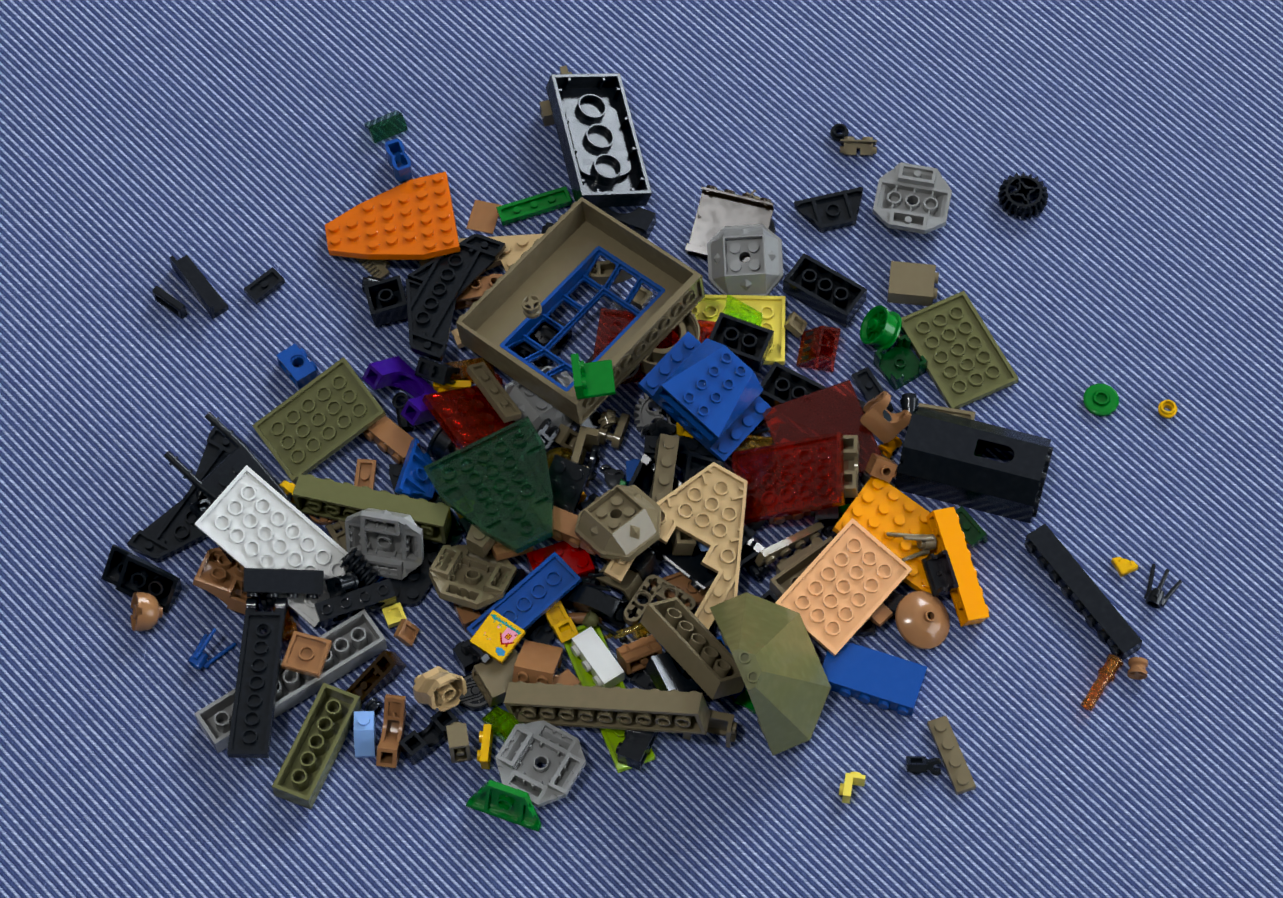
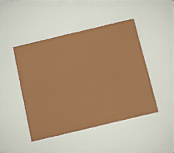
[466,200,502,234]

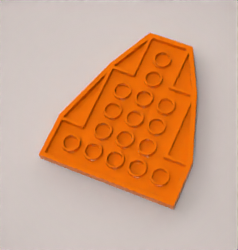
[325,172,461,260]

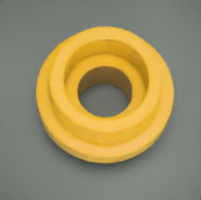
[1158,399,1177,418]

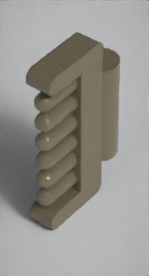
[356,258,390,279]

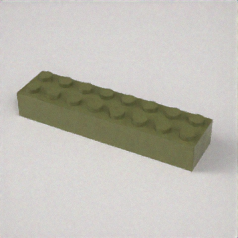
[293,474,452,544]

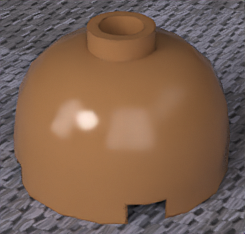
[130,592,163,631]

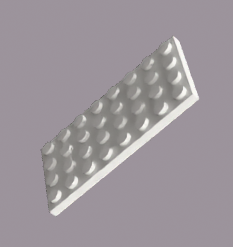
[194,465,353,628]

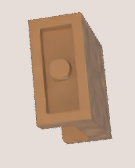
[512,640,563,684]

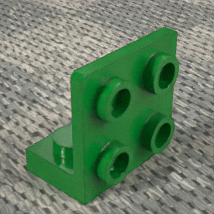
[571,353,616,400]

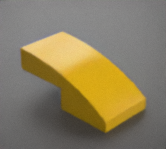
[544,601,579,644]

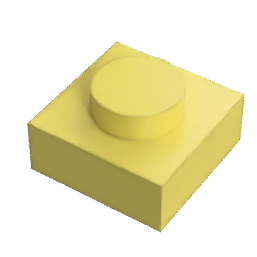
[382,602,407,628]

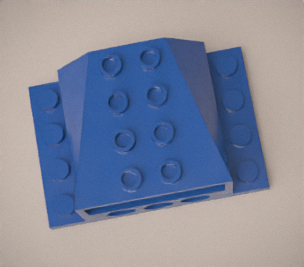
[637,332,773,462]

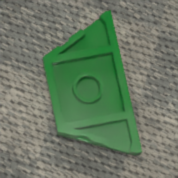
[466,780,541,831]

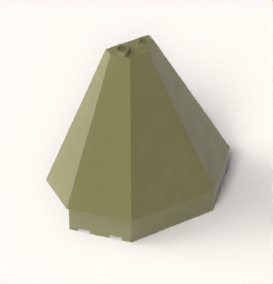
[710,592,831,756]

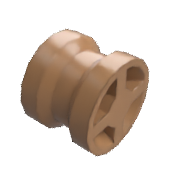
[1127,657,1148,680]

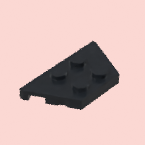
[794,187,863,232]

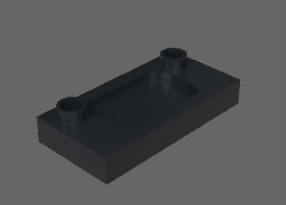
[546,73,652,207]

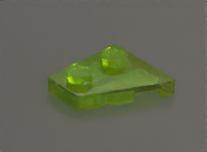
[725,295,763,326]

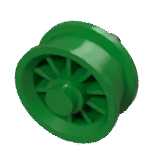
[860,305,903,351]

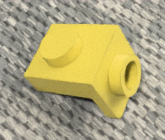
[839,772,866,804]

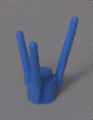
[188,628,236,671]

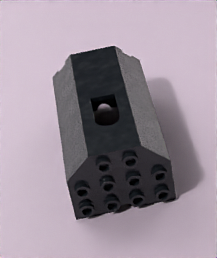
[895,406,1053,523]

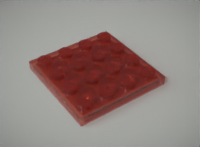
[422,385,526,453]

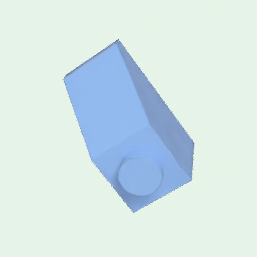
[353,711,376,758]

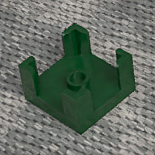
[873,334,928,391]

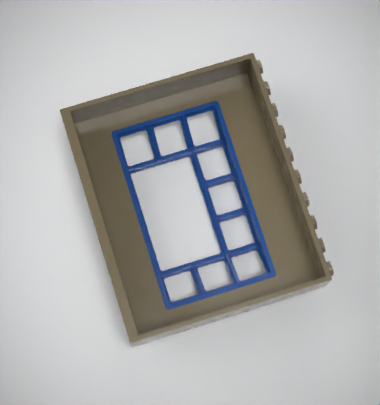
[456,197,705,425]

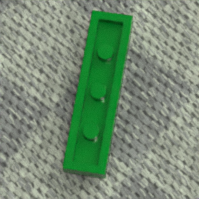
[496,186,572,226]

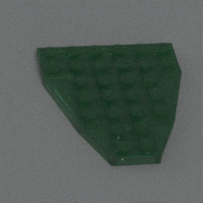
[423,416,554,554]

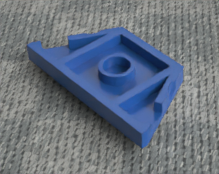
[394,438,441,501]

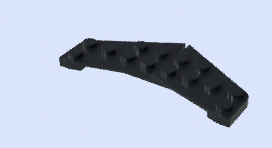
[406,234,506,362]
[127,427,242,562]
[387,464,463,607]

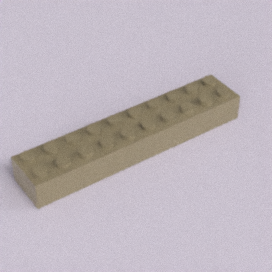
[504,681,711,735]

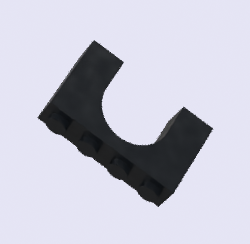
[646,639,724,697]

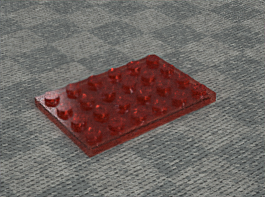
[732,432,844,523]

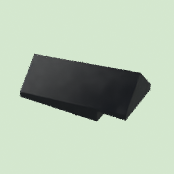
[101,544,182,613]

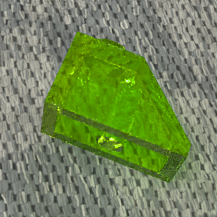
[482,706,519,742]

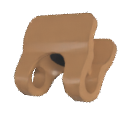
[860,391,912,443]

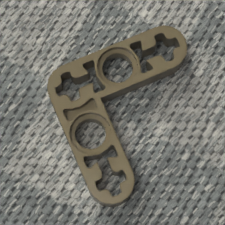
[623,575,696,625]

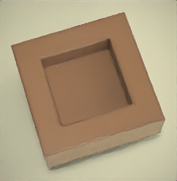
[394,619,420,646]

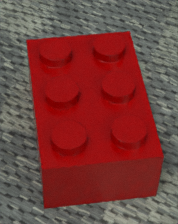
[526,541,595,578]

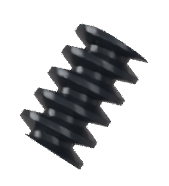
[340,547,379,587]

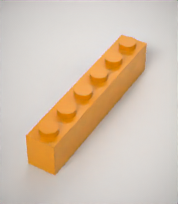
[926,507,989,627]

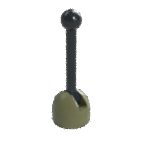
[582,610,627,643]

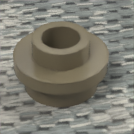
[597,412,617,428]

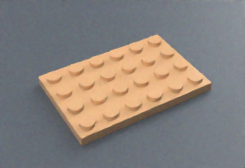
[775,518,912,657]

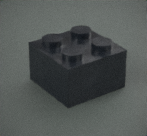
[364,275,408,327]

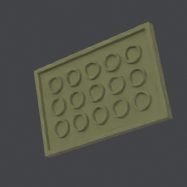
[901,291,1019,409]
[252,357,386,483]

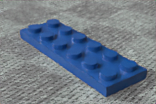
[466,552,582,637]

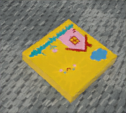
[470,610,526,664]

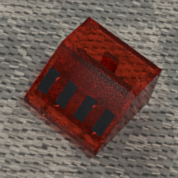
[796,326,841,372]

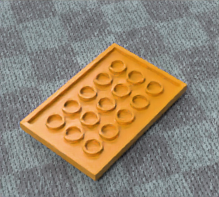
[832,476,967,594]

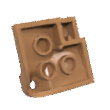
[193,547,253,615]

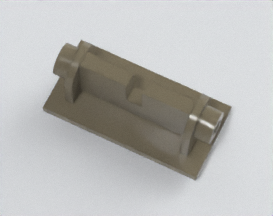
[840,136,877,156]

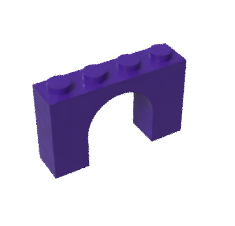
[362,356,449,426]

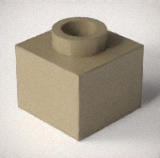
[553,424,578,452]

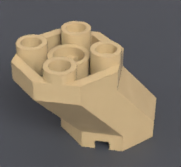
[413,666,467,712]

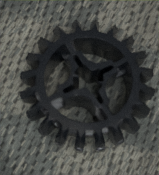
[998,172,1048,220]

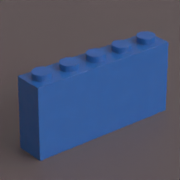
[822,642,927,716]

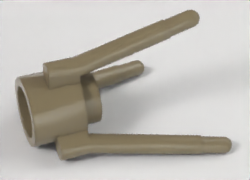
[886,532,937,562]

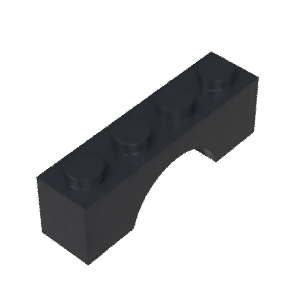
[598,207,656,239]

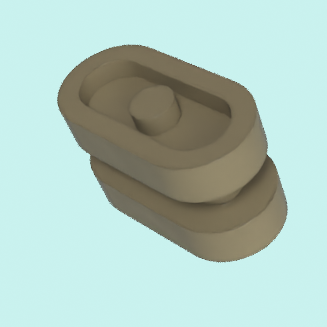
[598,409,630,449]

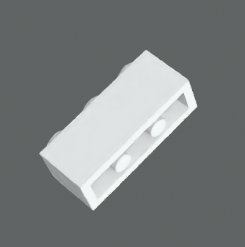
[571,626,625,688]

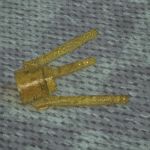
[604,622,651,640]

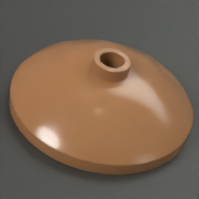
[895,591,950,649]

